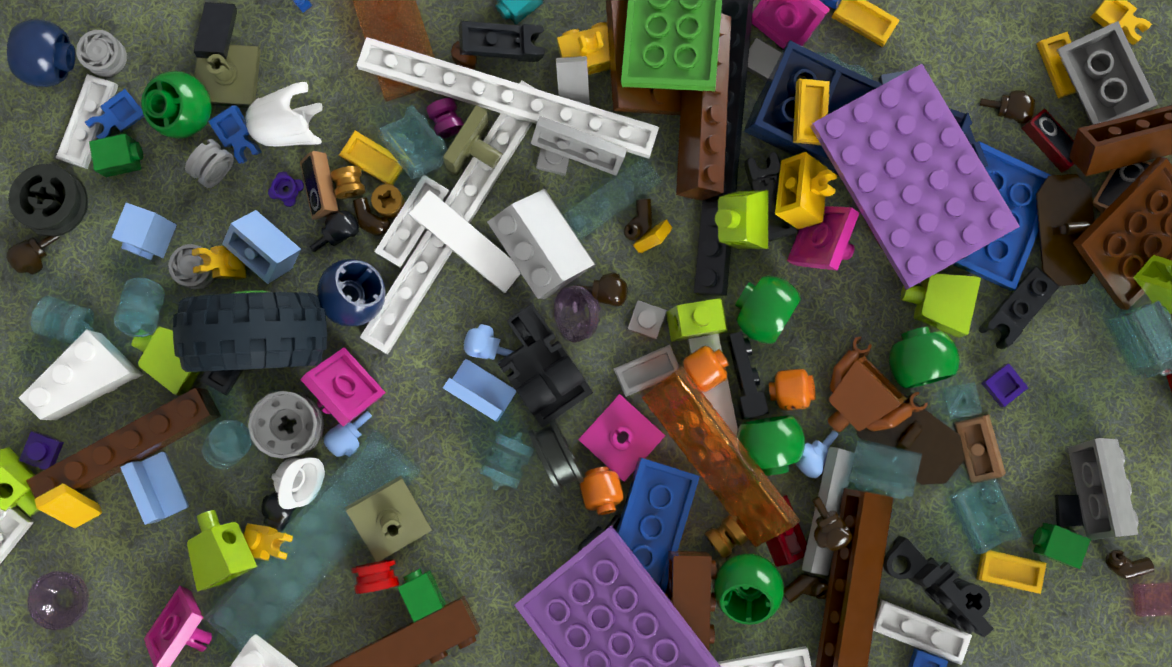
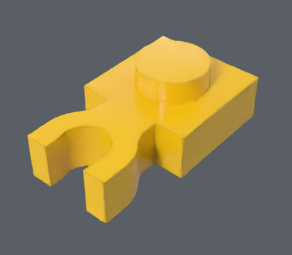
[1091,0,1152,45]
[192,246,246,280]
[243,523,293,561]

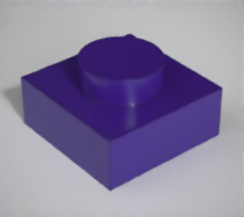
[981,363,1028,407]
[19,431,64,470]

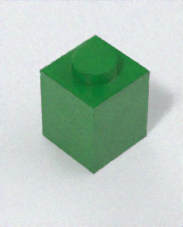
[89,134,144,177]
[1033,523,1091,569]
[397,569,446,622]

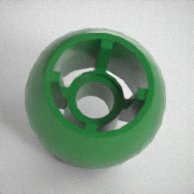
[141,71,212,139]
[735,276,801,344]
[889,327,960,389]
[736,415,805,476]
[714,554,784,625]

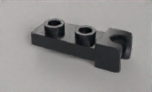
[459,21,545,62]
[744,152,797,242]
[979,266,1059,349]
[727,331,769,420]

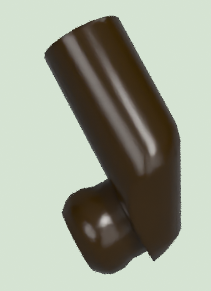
[353,198,391,236]
[624,199,652,241]
[1106,550,1154,579]
[784,574,828,604]

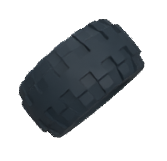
[173,290,327,372]

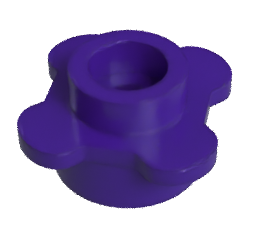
[268,171,304,207]

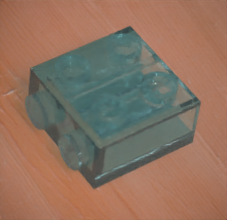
[1104,301,1172,378]

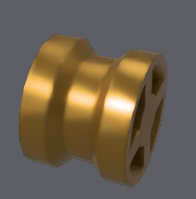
[330,166,366,199]
[371,184,405,219]

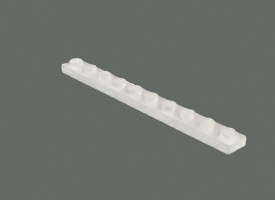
[357,37,659,159]
[360,80,536,354]

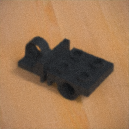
[498,303,593,428]
[883,536,994,637]

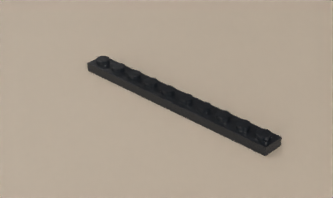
[694,0,754,296]

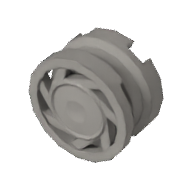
[76,30,127,77]
[185,139,234,188]
[168,244,216,290]

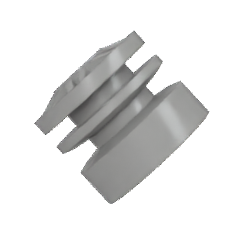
[248,391,324,459]

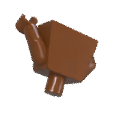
[827,337,928,432]

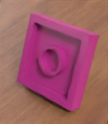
[752,0,830,49]
[787,206,860,271]
[300,347,386,427]
[578,394,666,482]
[144,586,212,667]

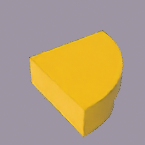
[633,219,673,253]

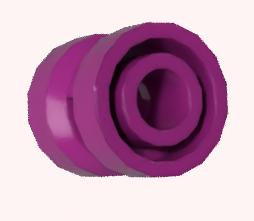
[426,98,464,139]

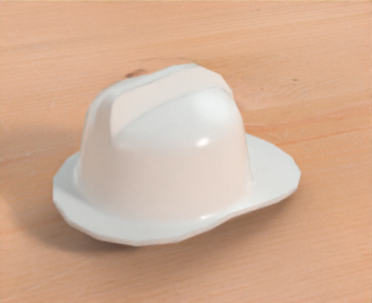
[271,457,325,509]

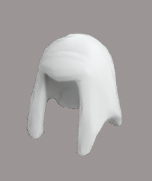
[245,82,323,147]

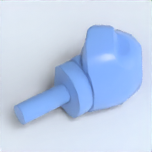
[464,324,514,360]
[324,411,372,457]
[795,430,839,478]

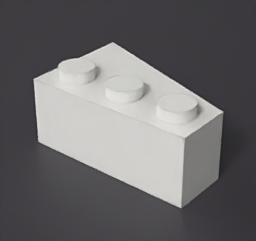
[19,330,143,421]

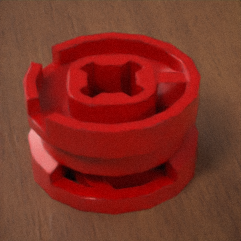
[351,559,399,594]

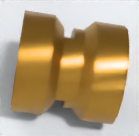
[705,515,748,559]

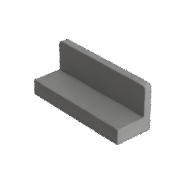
[531,116,627,176]

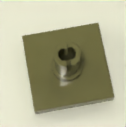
[195,45,261,107]
[443,105,503,176]
[345,475,432,562]

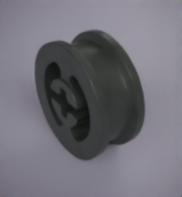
[8,164,88,236]
[528,418,584,494]

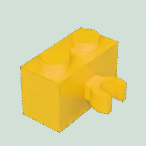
[557,22,610,75]
[775,152,837,229]

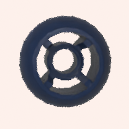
[7,19,76,87]
[317,259,386,327]

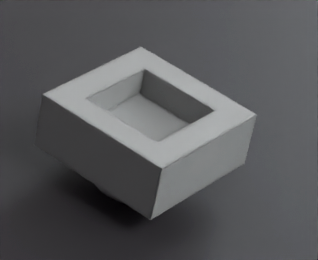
[536,148,570,176]
[627,300,667,340]

